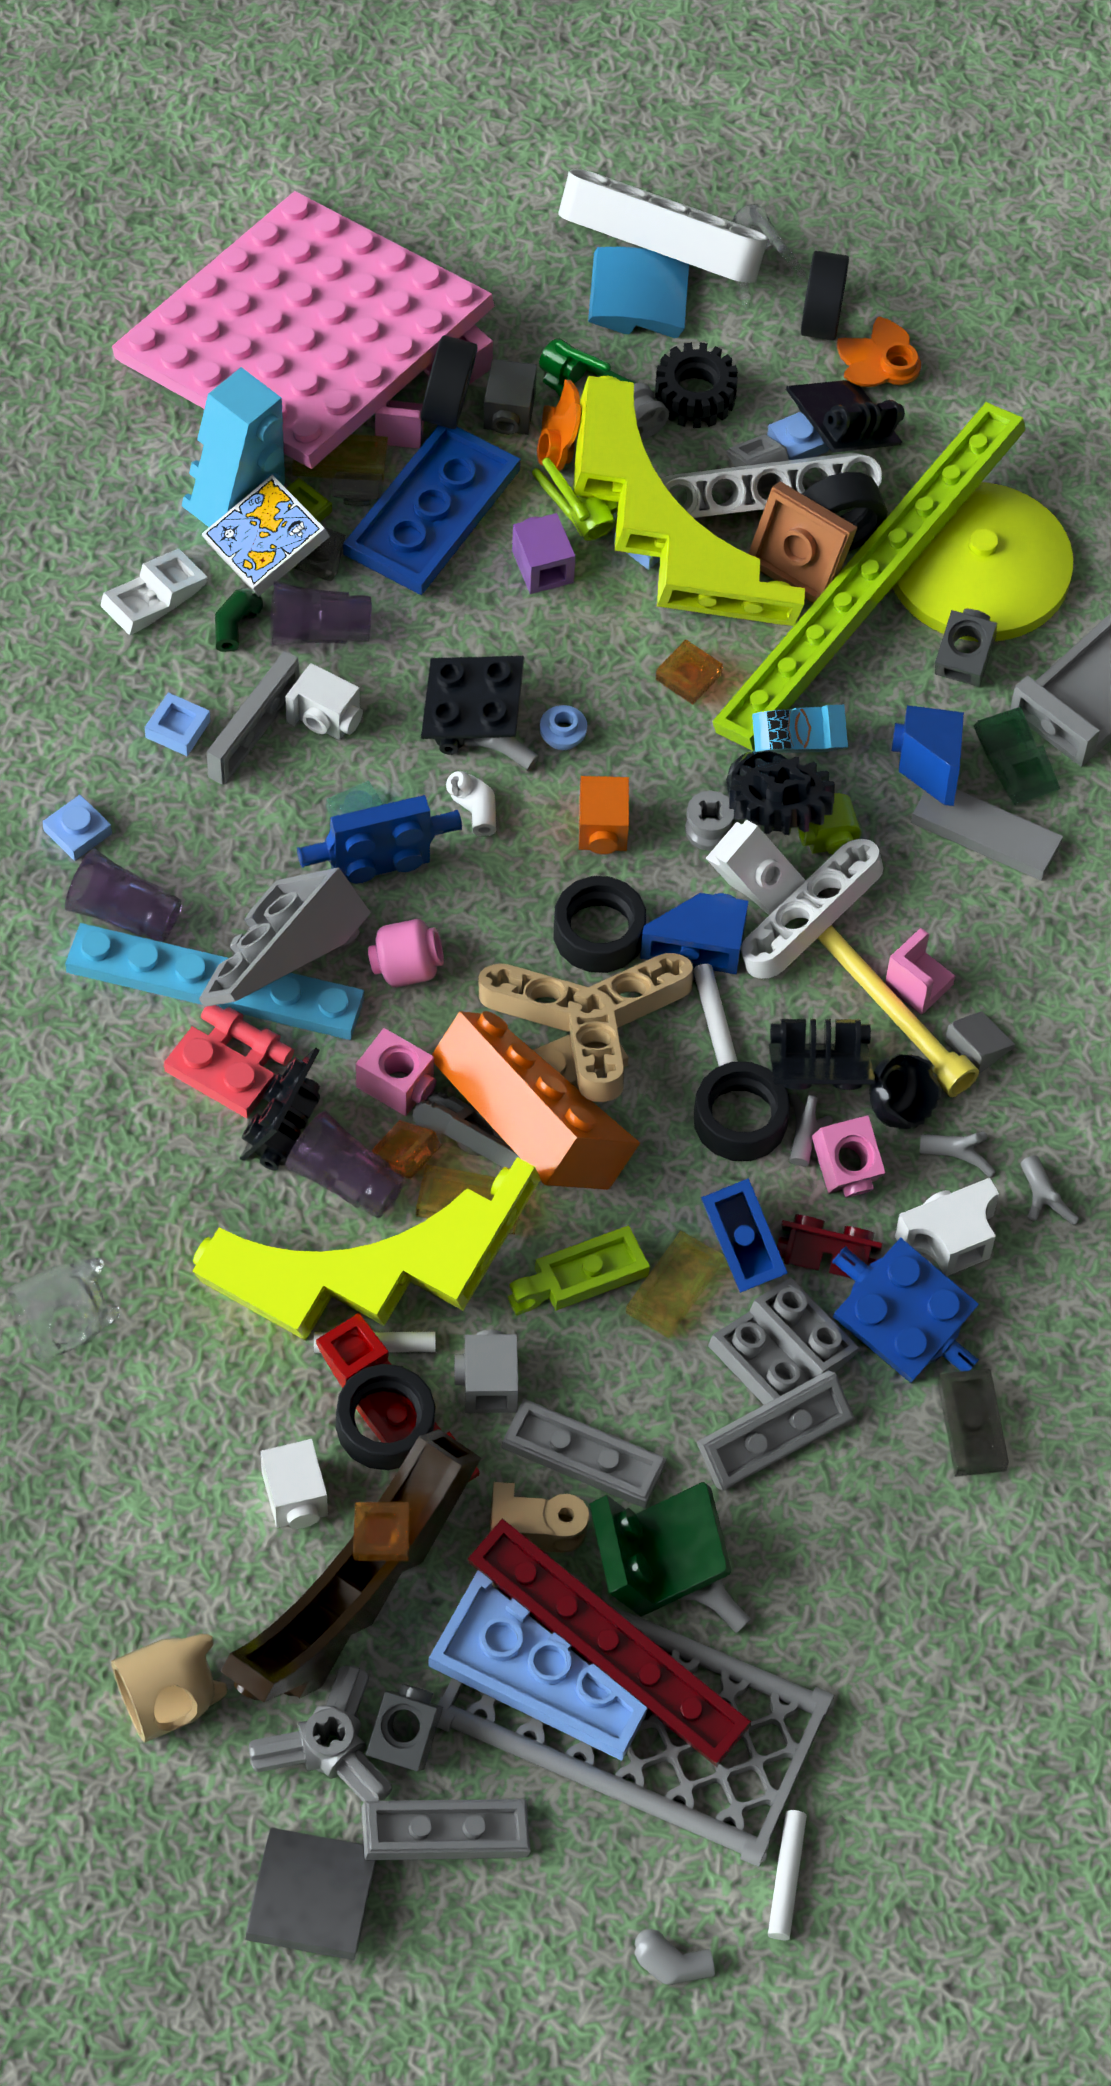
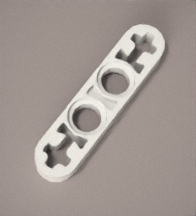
[741,839,884,979]

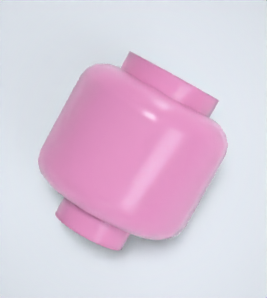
[368,919,444,988]

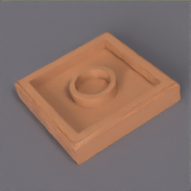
[748,481,858,603]

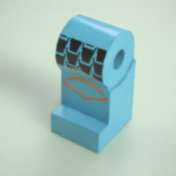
[752,704,848,753]

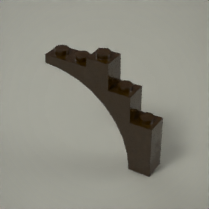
[220,1429,481,1702]

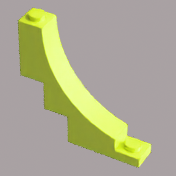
[573,376,805,626]
[192,1157,541,1340]

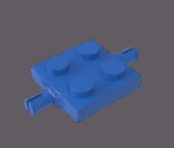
[297,795,462,884]
[832,1237,980,1383]

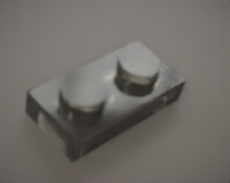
[937,1369,1009,1477]

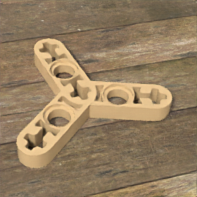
[478,953,693,1102]

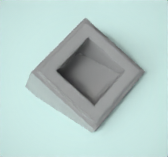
[726,434,789,490]
[945,1011,1015,1074]

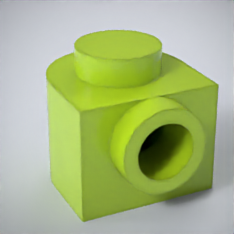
[798,793,861,855]

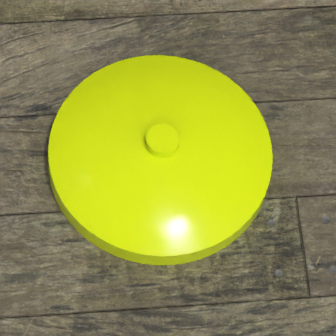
[892,482,1073,642]

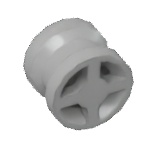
[634,382,669,440]
[685,790,734,851]

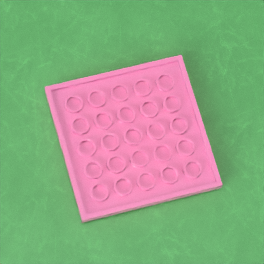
[112,191,494,469]

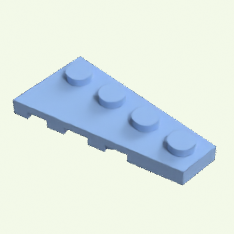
[428,1570,647,1761]

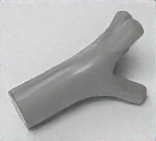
[464,737,539,771]
[789,1094,833,1167]
[920,1131,996,1177]
[1021,1156,1079,1225]
[680,1579,751,1633]

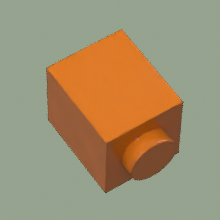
[579,776,629,854]

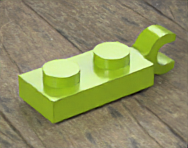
[508,1225,650,1316]

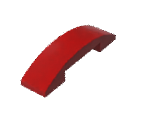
[316,1313,480,1482]

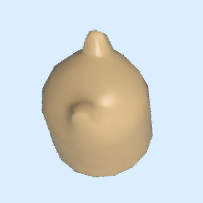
[111,1634,228,1742]

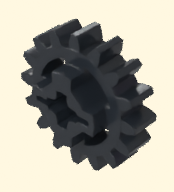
[729,756,835,835]

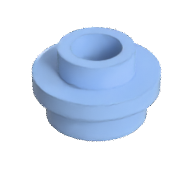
[540,705,587,750]

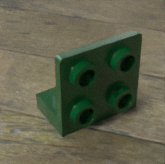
[589,1482,731,1617]

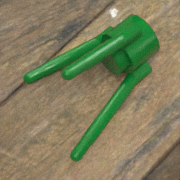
[539,338,635,397]

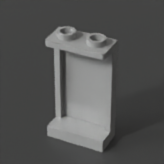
[1010,613,1111,767]

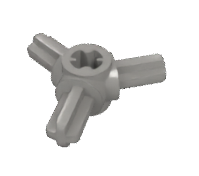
[249,1665,392,1802]

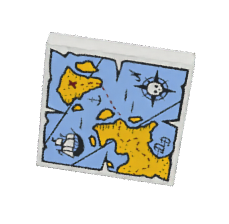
[202,475,330,597]

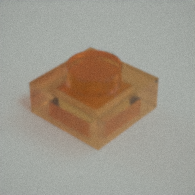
[656,639,723,704]
[368,1120,442,1179]
[353,1502,411,1561]

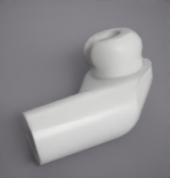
[446,771,496,836]

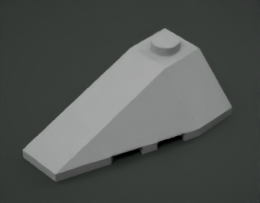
[199,867,371,1007]

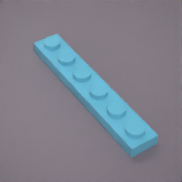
[65,923,364,1040]

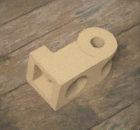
[490,1482,589,1553]

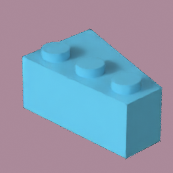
[181,367,285,527]

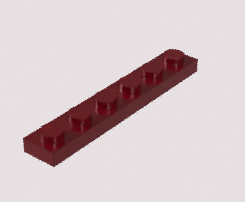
[468,1518,751,1767]

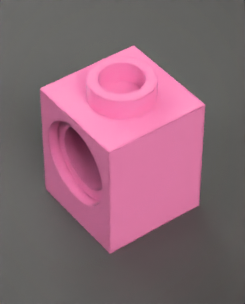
[356,1028,437,1116]
[811,1115,885,1198]

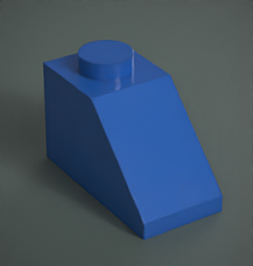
[891,705,964,806]
[640,893,749,975]
[701,1178,788,1293]

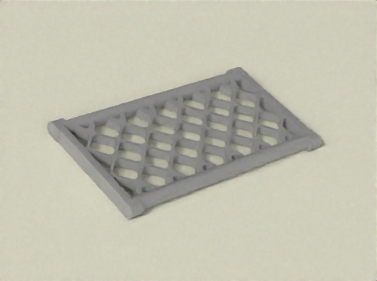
[437,1587,835,1867]

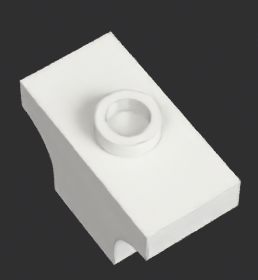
[706,820,806,915]
[895,1177,999,1276]

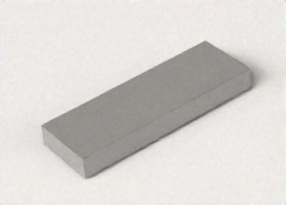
[206,650,300,785]
[911,789,1063,881]
[697,1370,855,1491]
[502,1399,667,1508]
[361,1799,531,1860]

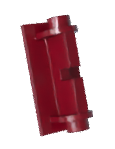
[777,1214,883,1279]

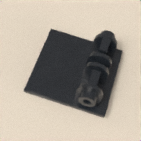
[786,380,905,453]
[421,656,525,755]
[769,1019,875,1090]
[239,1047,320,1171]

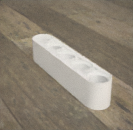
[558,169,768,283]
[661,453,882,518]

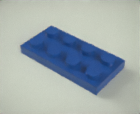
[343,425,521,596]

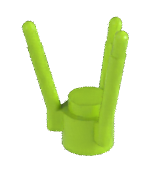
[532,458,618,541]

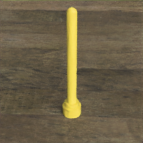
[817,925,979,1097]

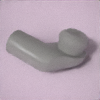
[635,1929,715,1985]

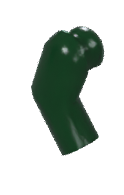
[215,588,263,652]

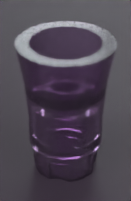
[270,581,372,647]
[65,848,182,942]
[285,1111,405,1218]

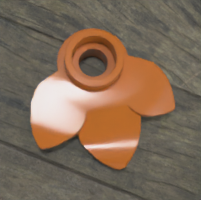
[837,316,921,387]
[537,379,581,471]

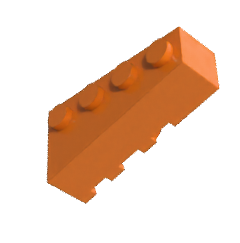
[432,1011,640,1190]

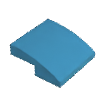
[588,247,689,338]

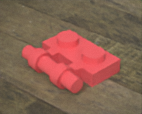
[164,1005,294,1118]

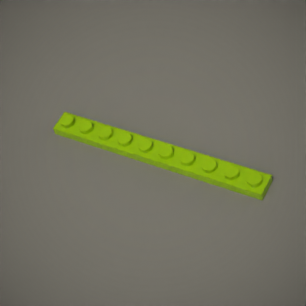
[712,402,1026,751]

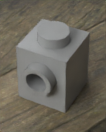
[454,1330,518,1413]

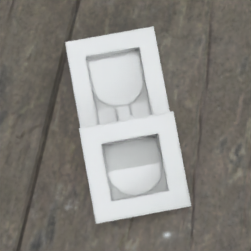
[101,548,208,635]

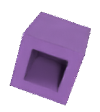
[512,513,576,594]

